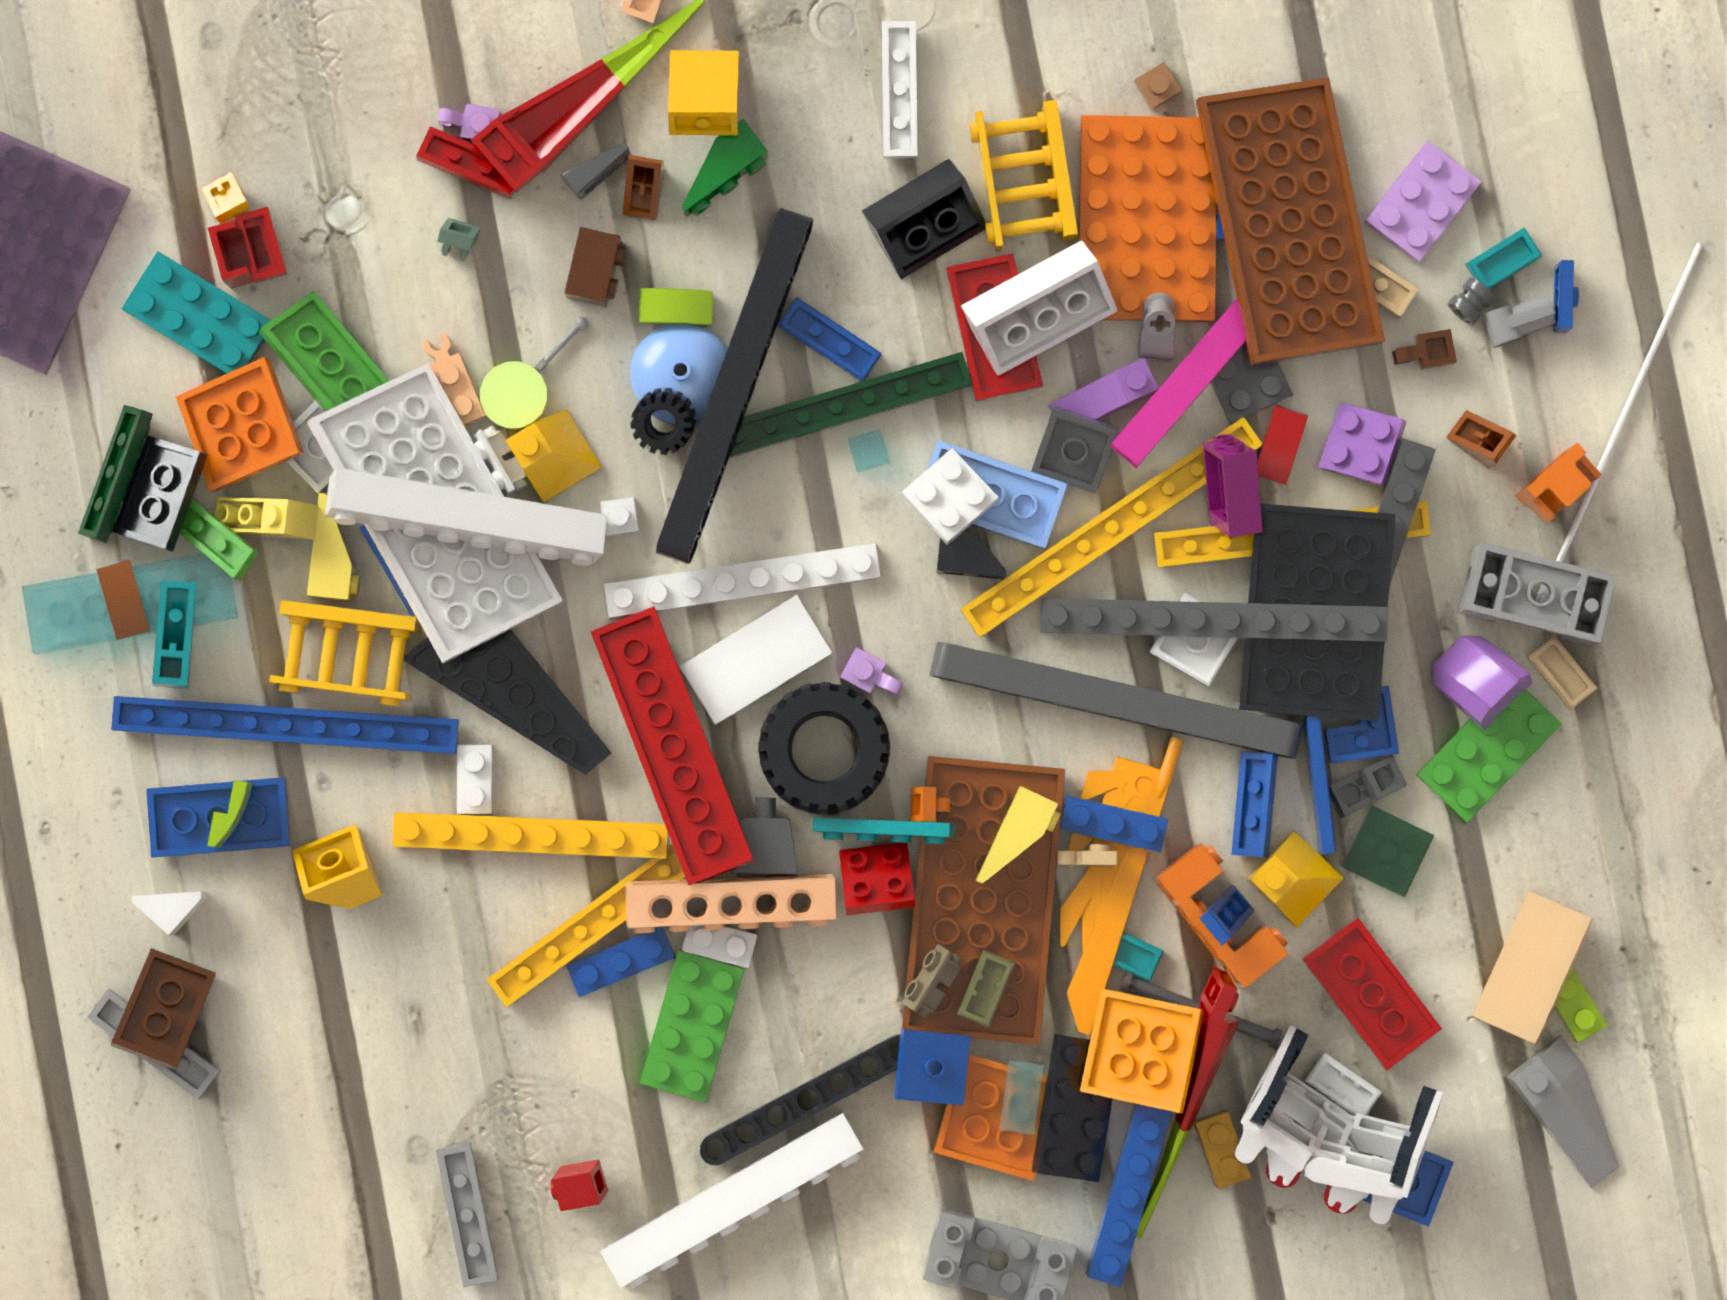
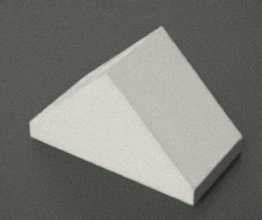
[132,891,207,935]

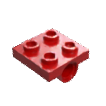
[839,843,915,915]

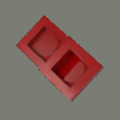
[1257,405,1308,485]

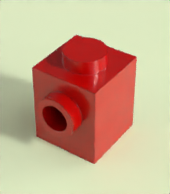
[550,1159,608,1211]

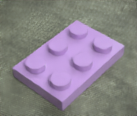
[1364,140,1482,263]

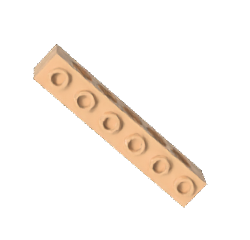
[625,874,836,933]

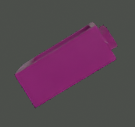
[1202,434,1263,537]

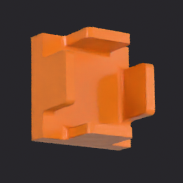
[1515,442,1602,524]

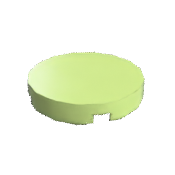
[480,361,548,430]

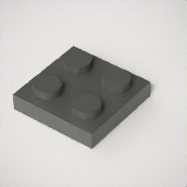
[1211,342,1294,425]
[1031,406,1119,494]

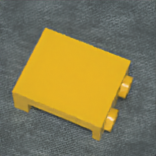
[668,50,739,135]

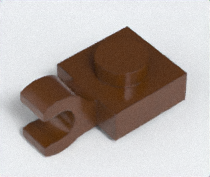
[1392,329,1457,370]

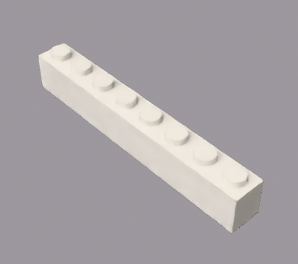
[325,467,607,566]
[600,1111,864,1289]

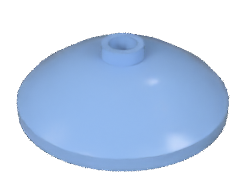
[630,324,727,425]

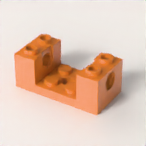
[1153,844,1289,989]

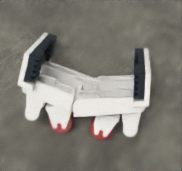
[1235,1025,1444,1224]

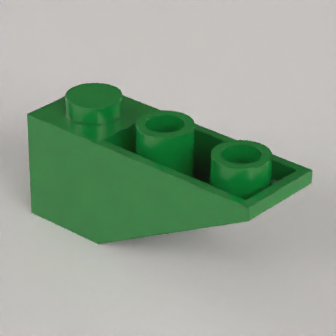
[682,118,768,217]

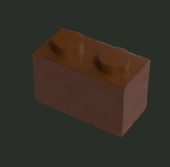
[564,227,626,307]

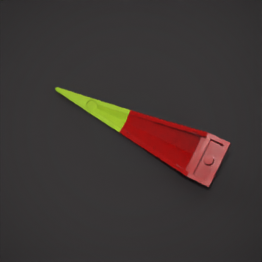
[471,0,705,193]
[1136,967,1240,1238]

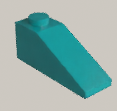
[152,580,196,689]

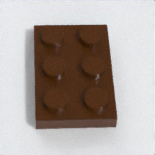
[111,948,216,1071]

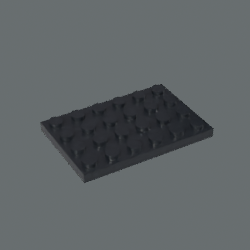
[1239,503,1396,722]

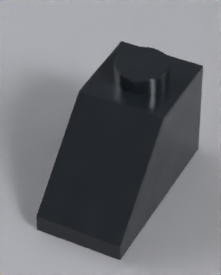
[936,528,1006,580]

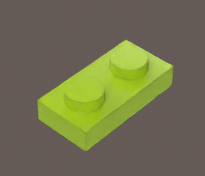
[1555,967,1608,1043]

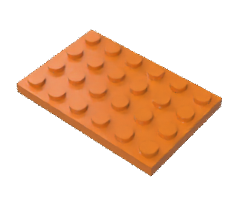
[1079,115,1217,323]

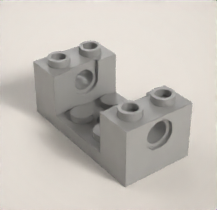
[1457,542,1617,647]
[922,1207,1077,1300]

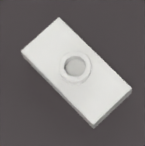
[1304,1052,1382,1116]

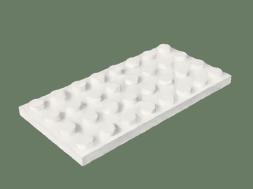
[307,363,563,664]

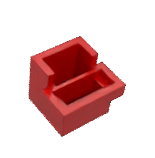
[208,207,288,289]

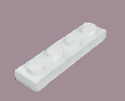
[882,21,918,159]

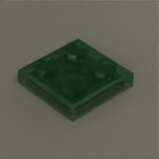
[1341,805,1434,898]

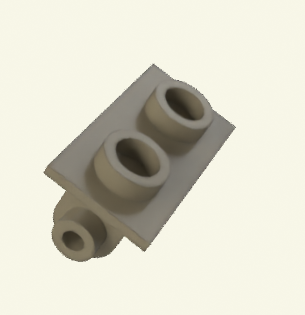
[901,944,963,1019]

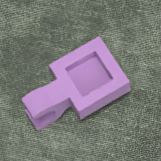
[438,103,500,141]
[840,647,903,696]

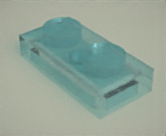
[999,1060,1043,1135]

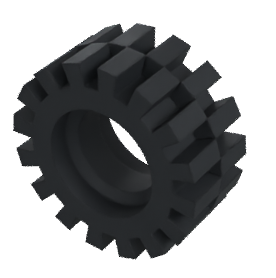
[630,388,696,455]

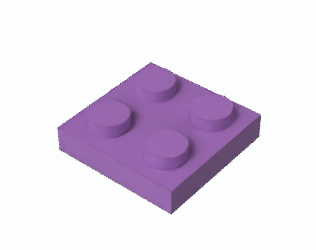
[1318,402,1407,487]

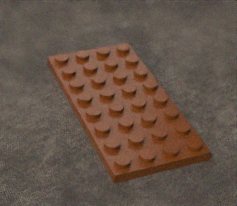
[1196,77,1385,365]
[902,756,1065,1045]

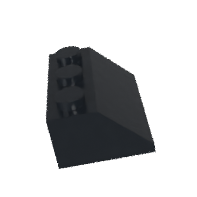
[862,159,986,279]

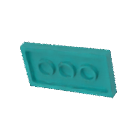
[121,251,271,374]

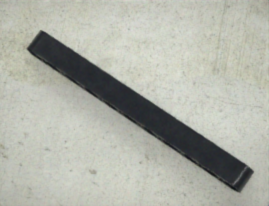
[656,208,814,564]

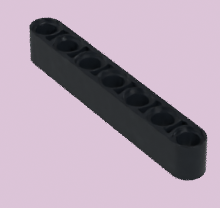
[700,1034,900,1165]

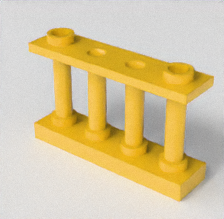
[969,100,1078,252]
[269,600,422,707]

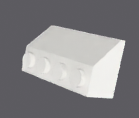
[961,240,1118,376]

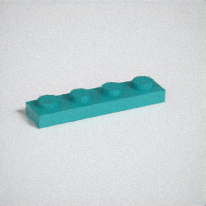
[813,817,956,844]

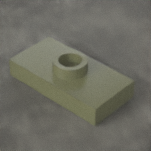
[957,950,1015,1027]

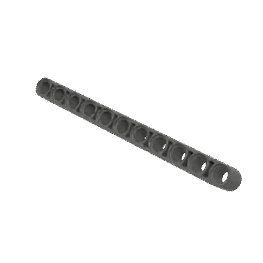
[930,642,1303,759]

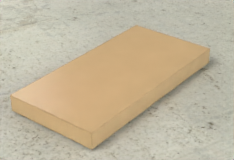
[1472,890,1594,1045]

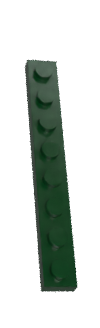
[730,352,972,458]

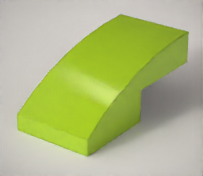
[639,288,713,327]
[207,780,253,848]

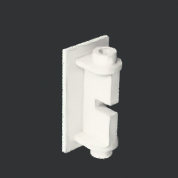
[471,425,528,497]

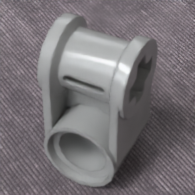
[1138,292,1176,360]

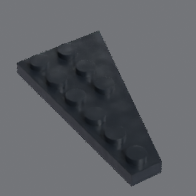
[403,629,612,775]

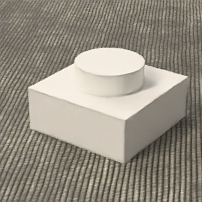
[600,497,639,537]

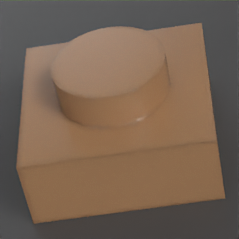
[1134,62,1182,110]

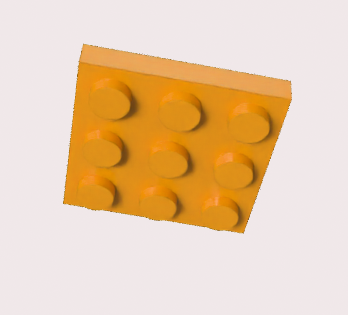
[1080,989,1204,1114]

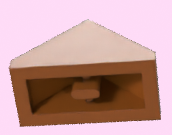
[622,155,665,220]
[1447,410,1516,469]

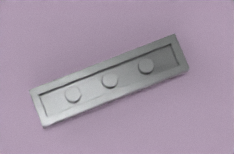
[87,989,221,1099]
[436,1143,499,1288]

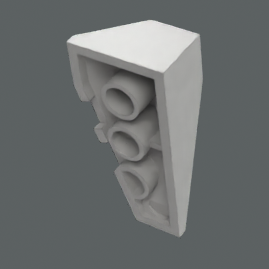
[1505,1035,1619,1188]

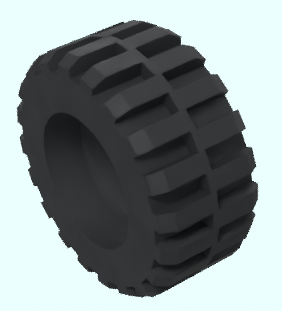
[758,682,890,815]

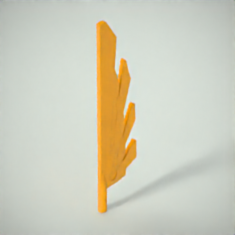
[1060,737,1184,1035]

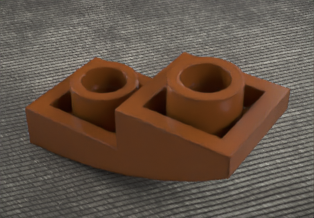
[96,560,150,640]

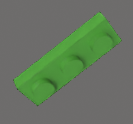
[180,498,260,581]

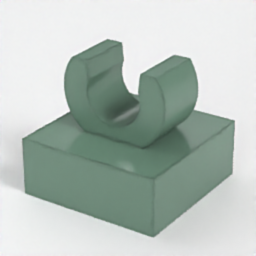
[437,218,481,261]

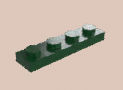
[78,405,153,543]

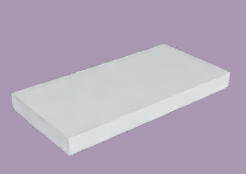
[679,595,833,725]

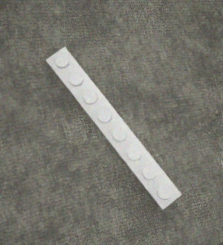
[604,543,881,619]

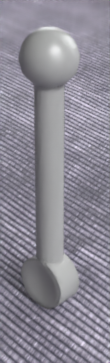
[534,317,588,373]

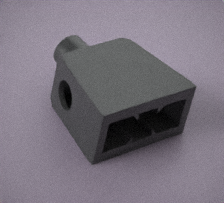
[731,797,798,874]

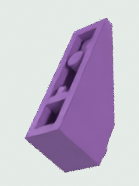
[1048,358,1159,420]

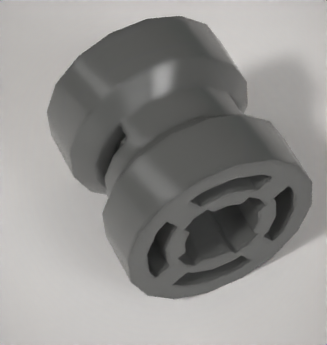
[1447,277,1496,325]

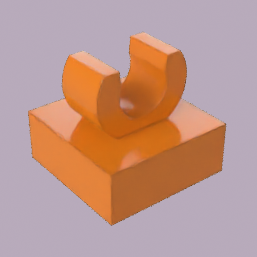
[910,787,950,822]

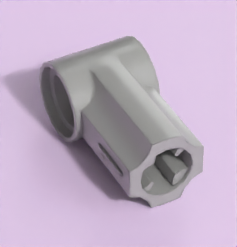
[1482,296,1556,348]

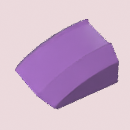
[1432,635,1533,731]

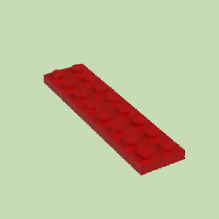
[591,606,754,886]

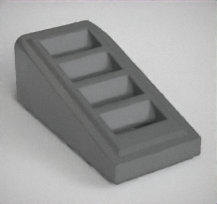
[561,143,631,199]

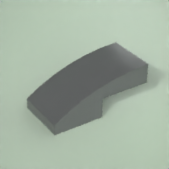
[1329,755,1408,818]

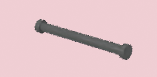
[1120,971,1282,1049]

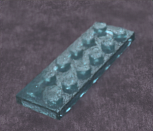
[21,553,238,655]

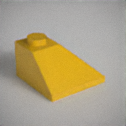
[505,409,602,503]
[292,824,383,909]
[1247,830,1344,928]

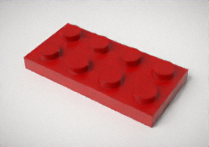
[946,253,1043,402]
[1302,918,1442,1070]

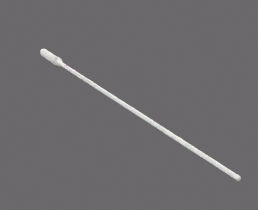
[1534,243,1703,603]

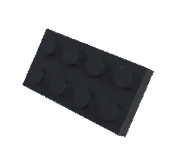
[1031,1034,1113,1182]

